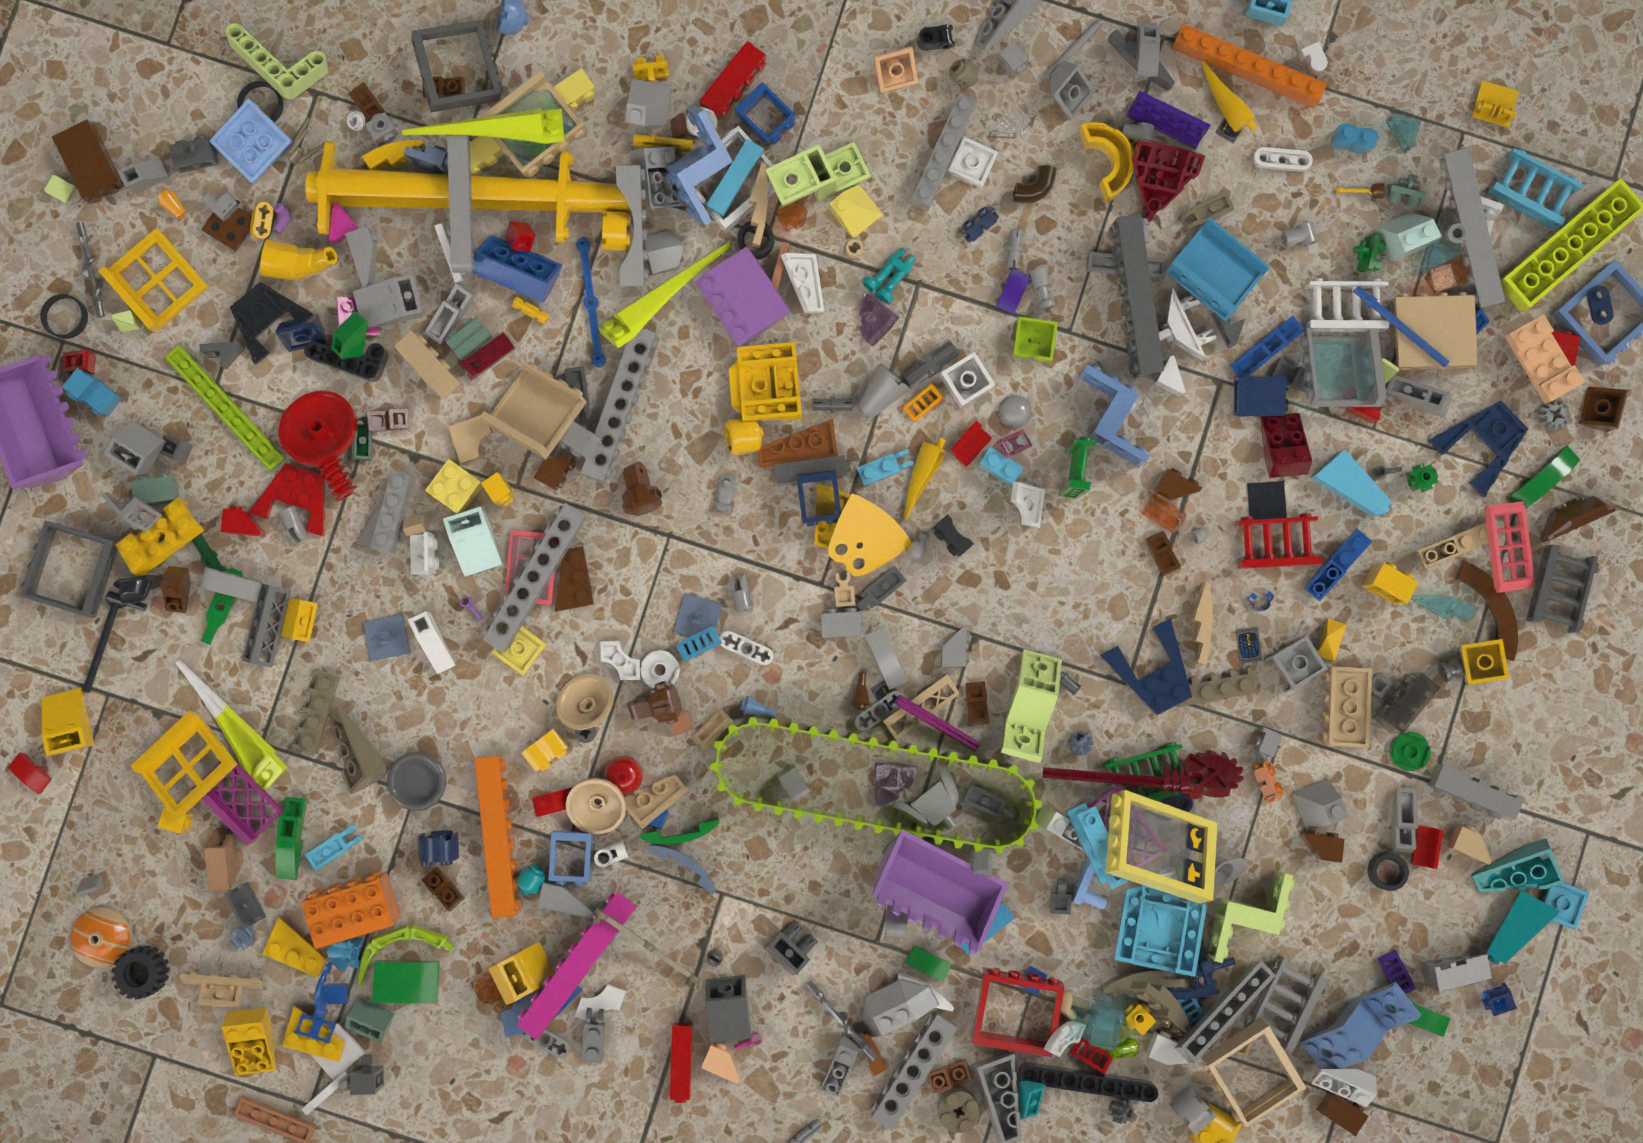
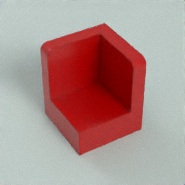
[505,221,536,251]

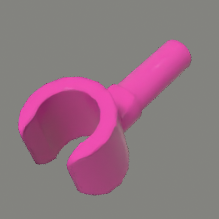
[735,1032,762,1050]

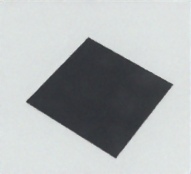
[1247,481,1287,520]

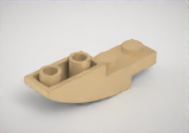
[1417,522,1489,569]

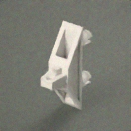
[1159,287,1217,361]

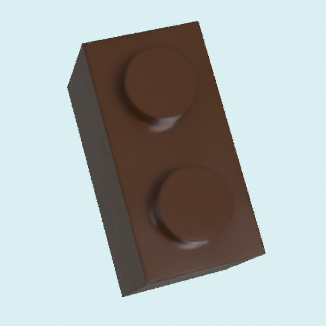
[1316,1091,1369,1136]

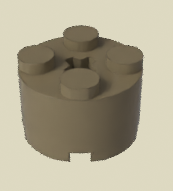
[937,1087,979,1133]

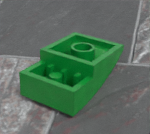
[372,960,440,1004]

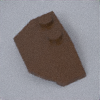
[1540,494,1621,542]

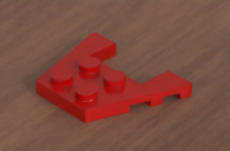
[249,463,325,537]

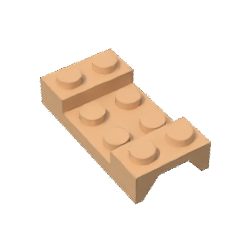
[1504,314,1585,404]

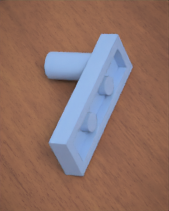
[1072,858,1107,910]

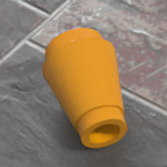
[157,189,187,219]

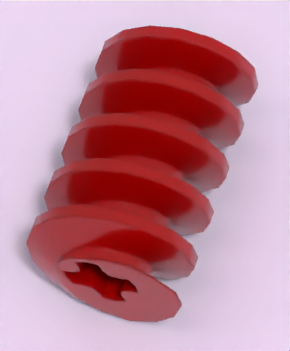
[317,458,357,502]

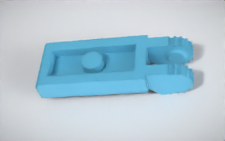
[857,449,914,486]
[305,825,363,872]

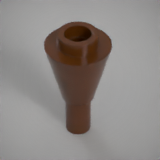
[851,672,870,710]

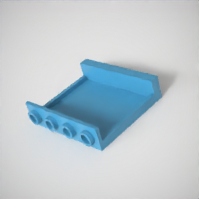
[1165,218,1270,322]

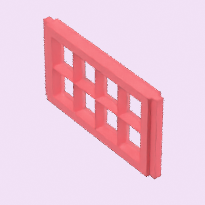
[1485,502,1535,593]

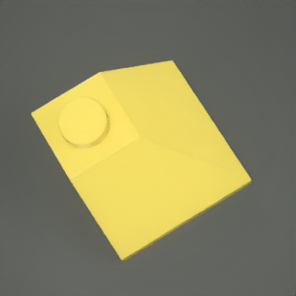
[829,185,883,239]

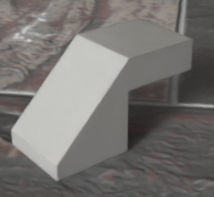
[777,763,810,802]

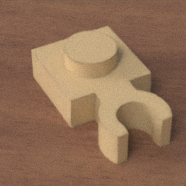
[834,572,856,607]

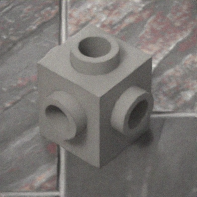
[364,112,399,146]

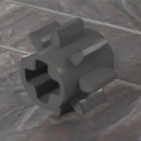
[1108,1098,1134,1124]

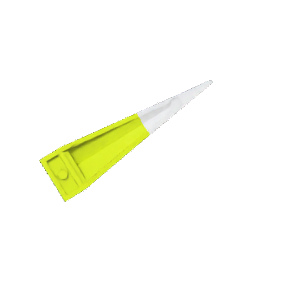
[175,660,288,792]

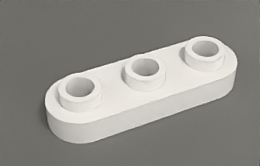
[1253,147,1313,172]

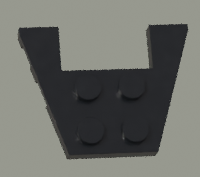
[230,282,314,365]

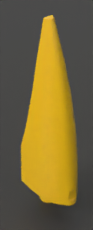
[1202,61,1258,133]
[904,437,946,520]

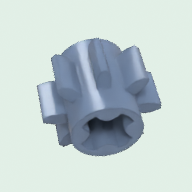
[1068,731,1094,755]
[230,925,257,950]

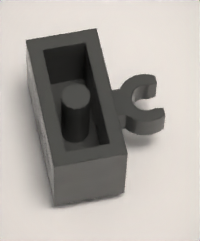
[169,136,218,173]
[347,1054,384,1095]

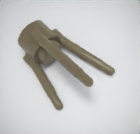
[283,118,325,164]

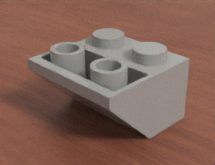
[103,421,166,475]

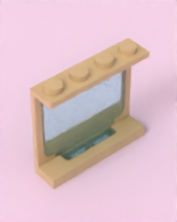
[480,70,587,178]

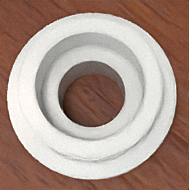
[347,111,365,131]

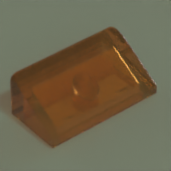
[1424,260,1468,293]
[1142,494,1187,534]

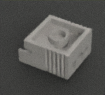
[1264,635,1328,693]

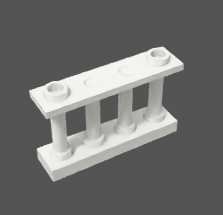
[1305,278,1389,332]

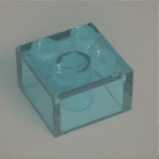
[1085,999,1125,1051]

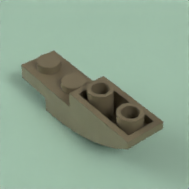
[1101,968,1185,997]
[1130,981,1191,1037]

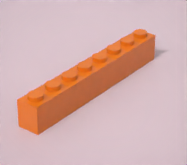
[1171,24,1327,108]
[474,755,521,919]

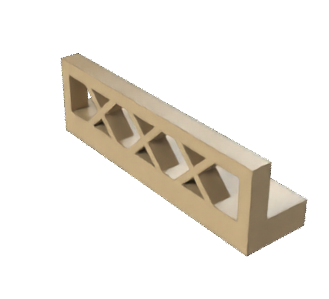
[883,674,960,740]

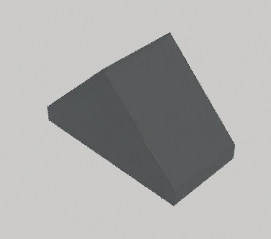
[159,435,193,464]

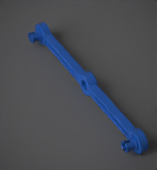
[576,238,606,368]

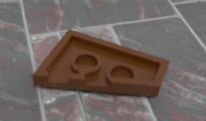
[555,546,594,612]

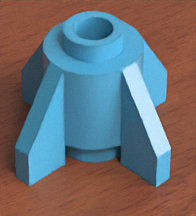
[327,937,365,972]

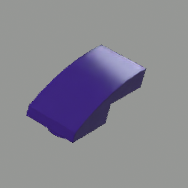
[996,268,1030,314]

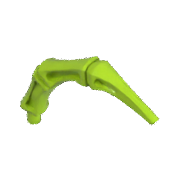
[357,924,454,984]

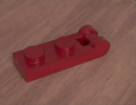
[459,332,516,380]

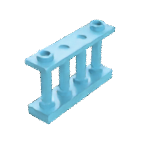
[1486,148,1583,230]
[1066,802,1130,889]

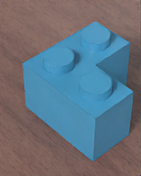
[62,368,123,416]

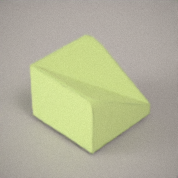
[112,310,141,332]

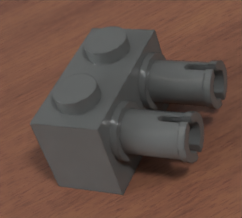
[763,920,818,975]

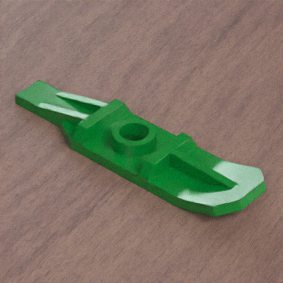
[201,568,243,645]

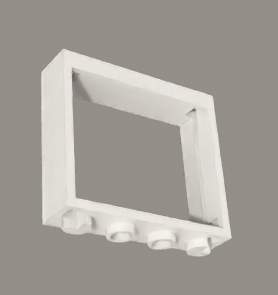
[693,126,775,233]

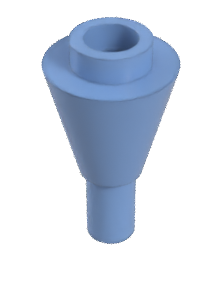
[740,696,777,718]

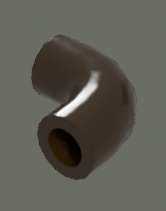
[1013,165,1057,203]

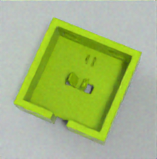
[1012,317,1058,363]

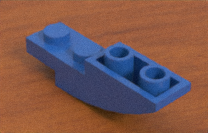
[1304,528,1373,602]

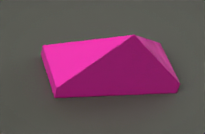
[328,202,359,245]

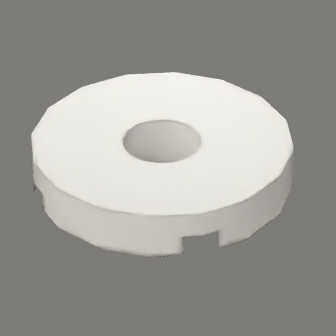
[640,650,680,688]

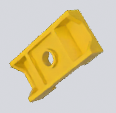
[115,497,204,576]

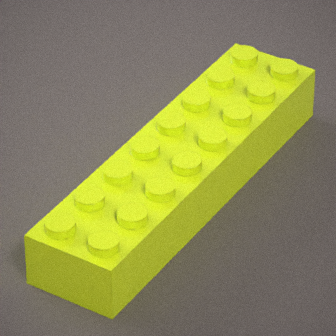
[1500,178,1643,312]

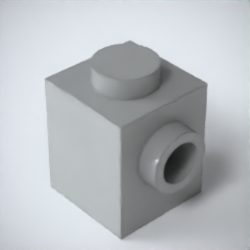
[997,41,1029,77]

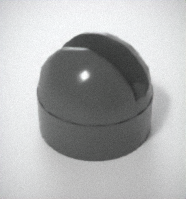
[707,949,723,966]

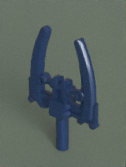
[1168,940,1236,999]

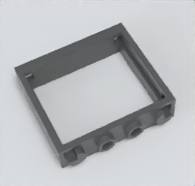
[411,20,503,113]
[20,520,118,618]

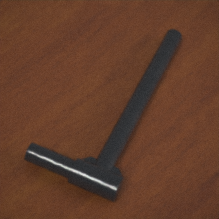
[82,591,148,693]

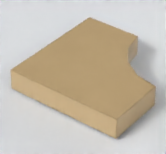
[448,415,492,464]

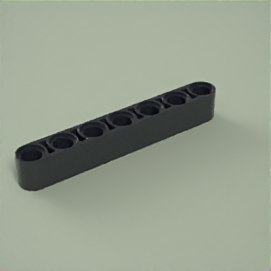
[1019,1062,1159,1102]

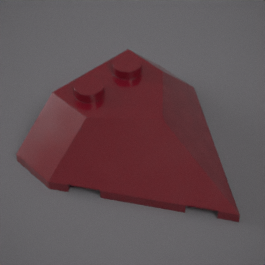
[1132,139,1205,222]

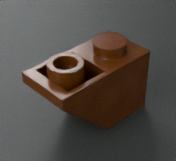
[534,453,577,491]
[1153,468,1202,501]
[160,566,191,613]
[1300,829,1345,863]

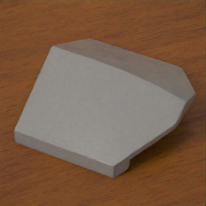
[644,230,683,275]

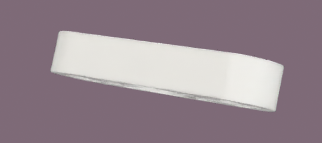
[720,631,774,665]

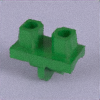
[1353,234,1386,272]

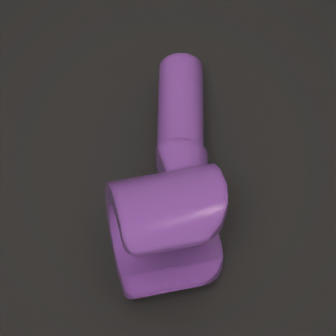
[459,595,483,621]

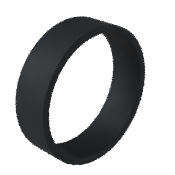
[237,81,283,122]
[40,294,88,339]

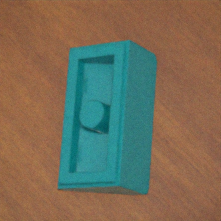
[1018,1081,1045,1119]

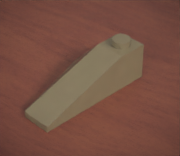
[329,706,387,794]

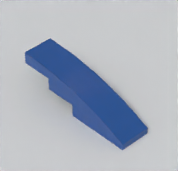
[1230,316,1305,376]

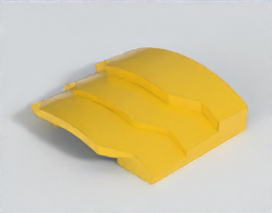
[729,342,802,421]

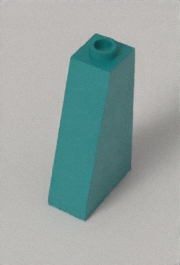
[1485,890,1559,965]

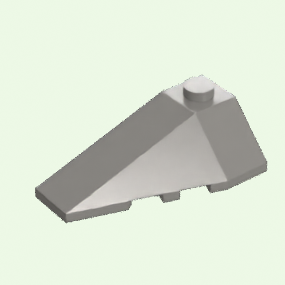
[974,0,1042,51]

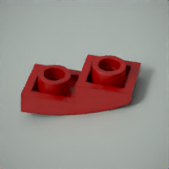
[8,752,52,795]

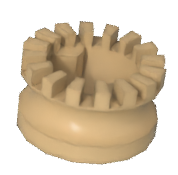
[846,239,863,258]

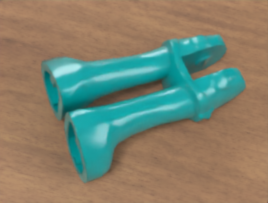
[861,247,916,305]

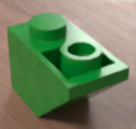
[331,312,368,359]

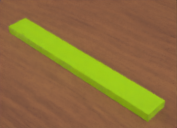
[164,344,286,472]

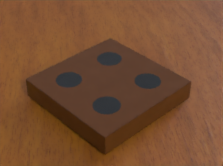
[201,207,252,252]

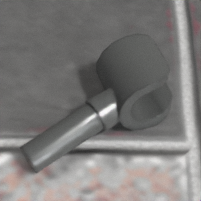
[1375,466,1402,478]

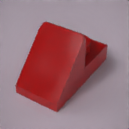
[62,350,96,374]

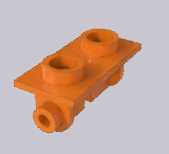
[1253,759,1284,803]

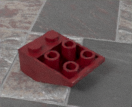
[1260,413,1313,478]

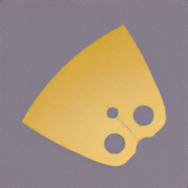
[828,493,911,577]

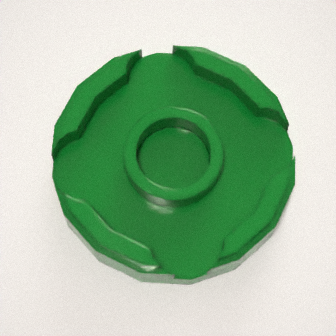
[1389,732,1431,771]

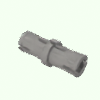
[1007,229,1023,270]

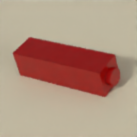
[670,1023,693,1103]

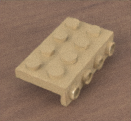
[1321,666,1372,748]

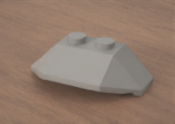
[862,979,939,1037]

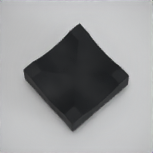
[933,514,974,557]

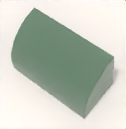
[345,998,395,1043]

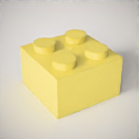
[425,459,483,514]

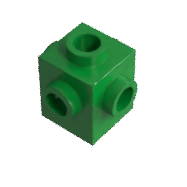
[1406,463,1438,493]

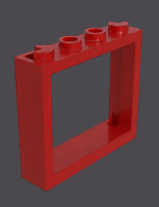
[971,967,1065,1057]

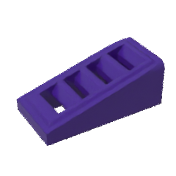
[1377,950,1416,994]

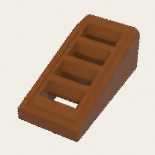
[863,1030,887,1077]

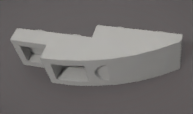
[1136,22,1160,77]

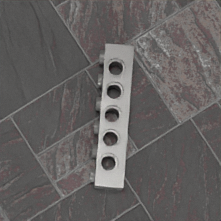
[870,1012,957,1131]

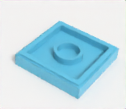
[1541,883,1589,930]

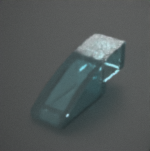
[1410,594,1480,622]

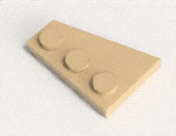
[624,774,689,829]

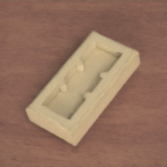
[693,708,733,749]

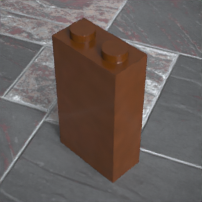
[52,120,125,204]

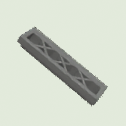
[242,584,291,667]

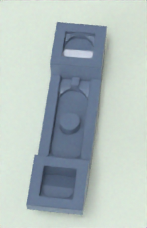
[648,844,716,894]

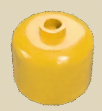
[724,417,764,456]

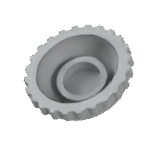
[997,395,1032,429]

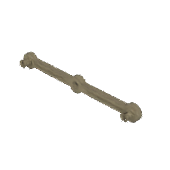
[592,908,701,988]

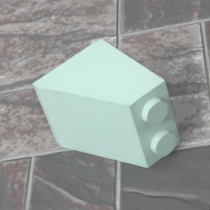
[1375,212,1442,263]

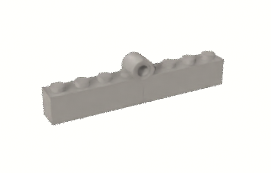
[1439,147,1505,308]

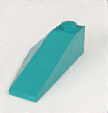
[1472,838,1565,893]

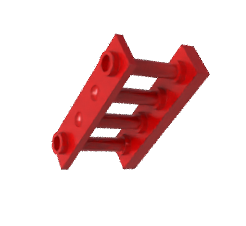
[1235,513,1321,569]

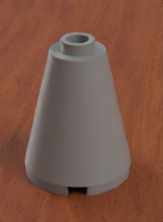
[858,363,910,419]

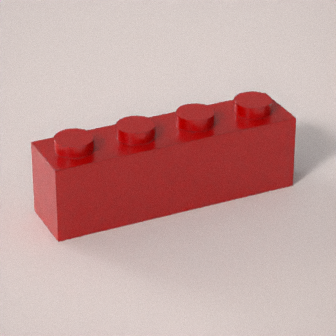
[699,40,767,121]

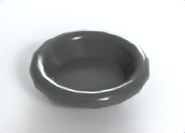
[387,751,447,811]

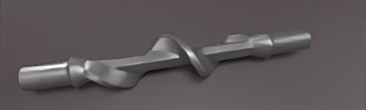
[76,222,105,318]
[805,980,878,1062]

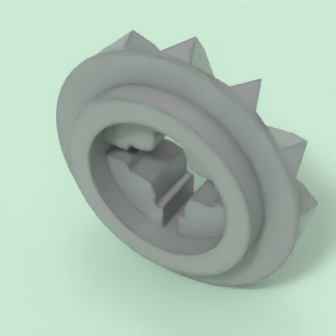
[1539,400,1571,431]

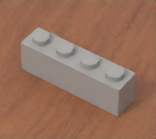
[356,470,415,554]

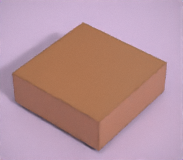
[671,711,694,735]

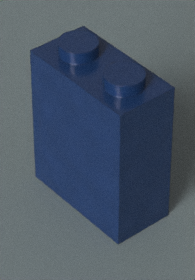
[1234,375,1289,417]

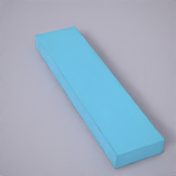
[706,139,764,217]

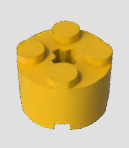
[601,211,631,252]

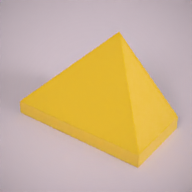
[1316,618,1347,662]

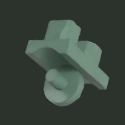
[1387,174,1427,208]

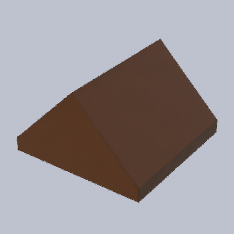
[1579,386,1628,432]

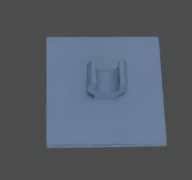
[674,594,723,642]
[363,614,410,661]

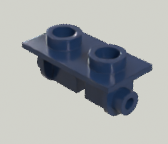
[958,206,999,243]

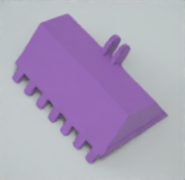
[0,354,87,489]
[872,830,1009,954]

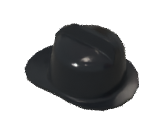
[114,575,162,604]

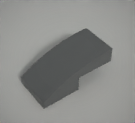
[1270,358,1317,393]

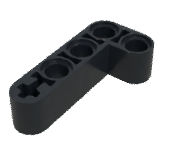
[304,342,389,382]

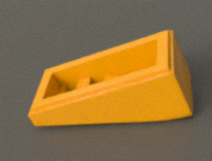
[902,382,945,423]

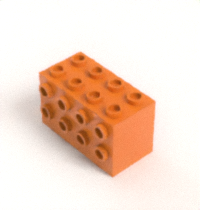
[301,870,401,949]

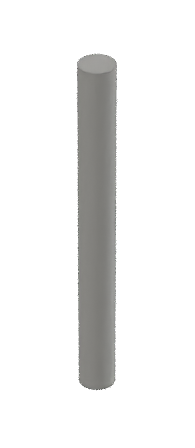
[1044,19,1103,79]

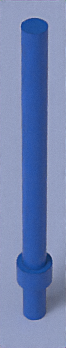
[1353,286,1450,367]

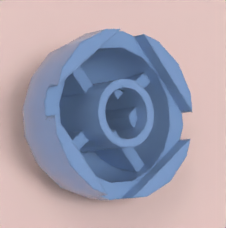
[496,0,529,35]

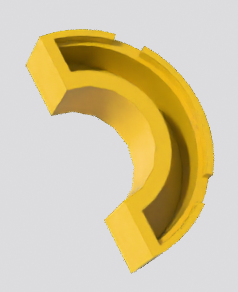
[1078,122,1134,203]

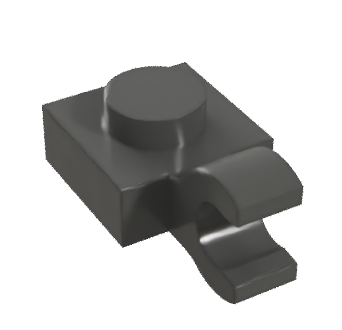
[1050,878,1072,915]

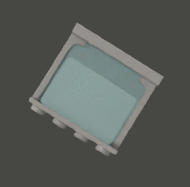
[1300,328,1387,407]

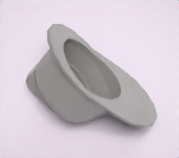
[1214,856,1246,888]

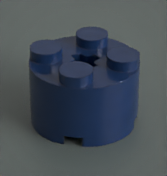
[417,830,459,866]

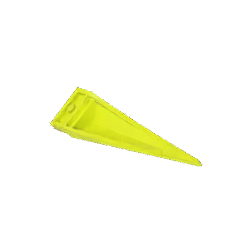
[401,108,565,144]
[598,241,731,348]

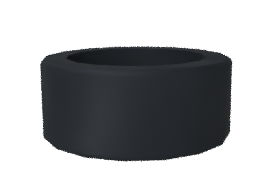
[737,221,774,259]
[1367,852,1409,891]

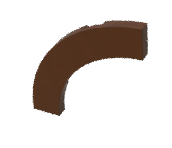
[1456,561,1518,661]

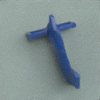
[295,962,336,1043]

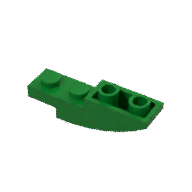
[275,797,307,880]

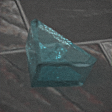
[1386,113,1421,154]
[1419,243,1461,276]

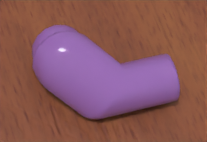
[273,203,291,234]

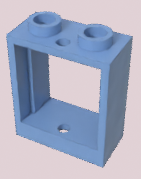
[549,831,594,885]

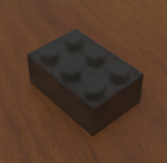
[1373,672,1440,734]

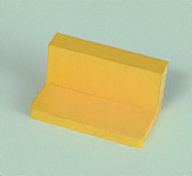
[280,598,318,642]

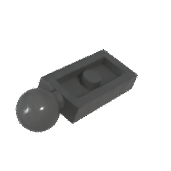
[962,784,1020,821]

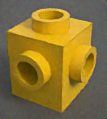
[1122,1001,1156,1036]

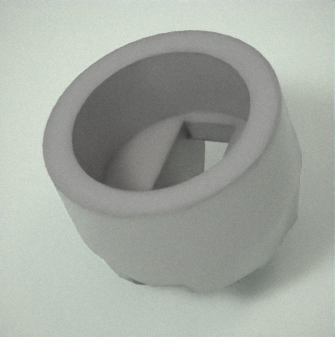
[1191,527,1208,545]

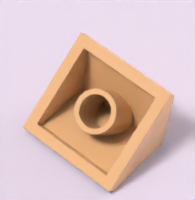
[873,46,918,93]

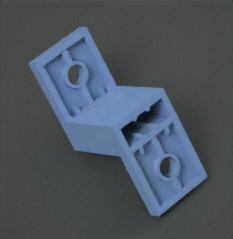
[666,104,733,225]
[1078,364,1150,467]
[1300,982,1421,1069]

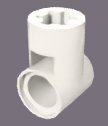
[594,840,629,867]

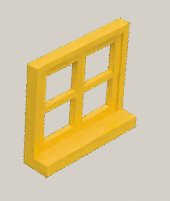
[98,228,209,333]
[131,710,237,820]

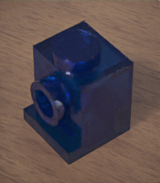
[1481,982,1517,1017]

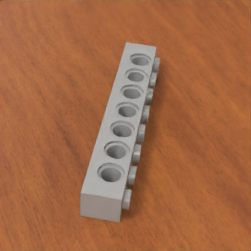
[581,328,659,483]
[482,503,588,653]

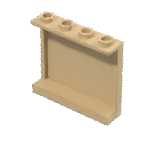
[1390,292,1478,370]
[480,360,587,460]

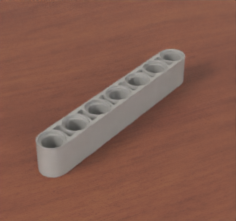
[447,135,474,273]

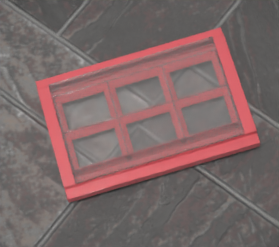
[505,530,558,605]

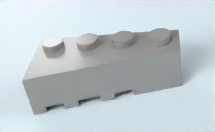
[1428,764,1525,820]
[972,1051,1022,1143]

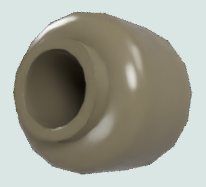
[950,59,979,88]

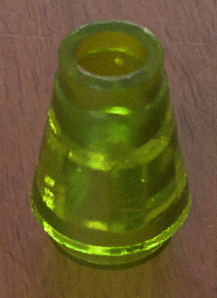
[1109,1037,1140,1059]

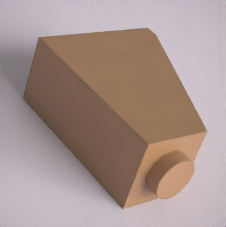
[204,828,236,892]

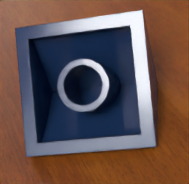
[276,314,327,352]

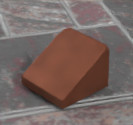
[670,113,688,139]

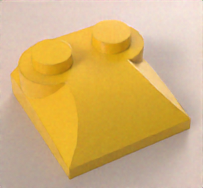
[1188,1102,1242,1143]

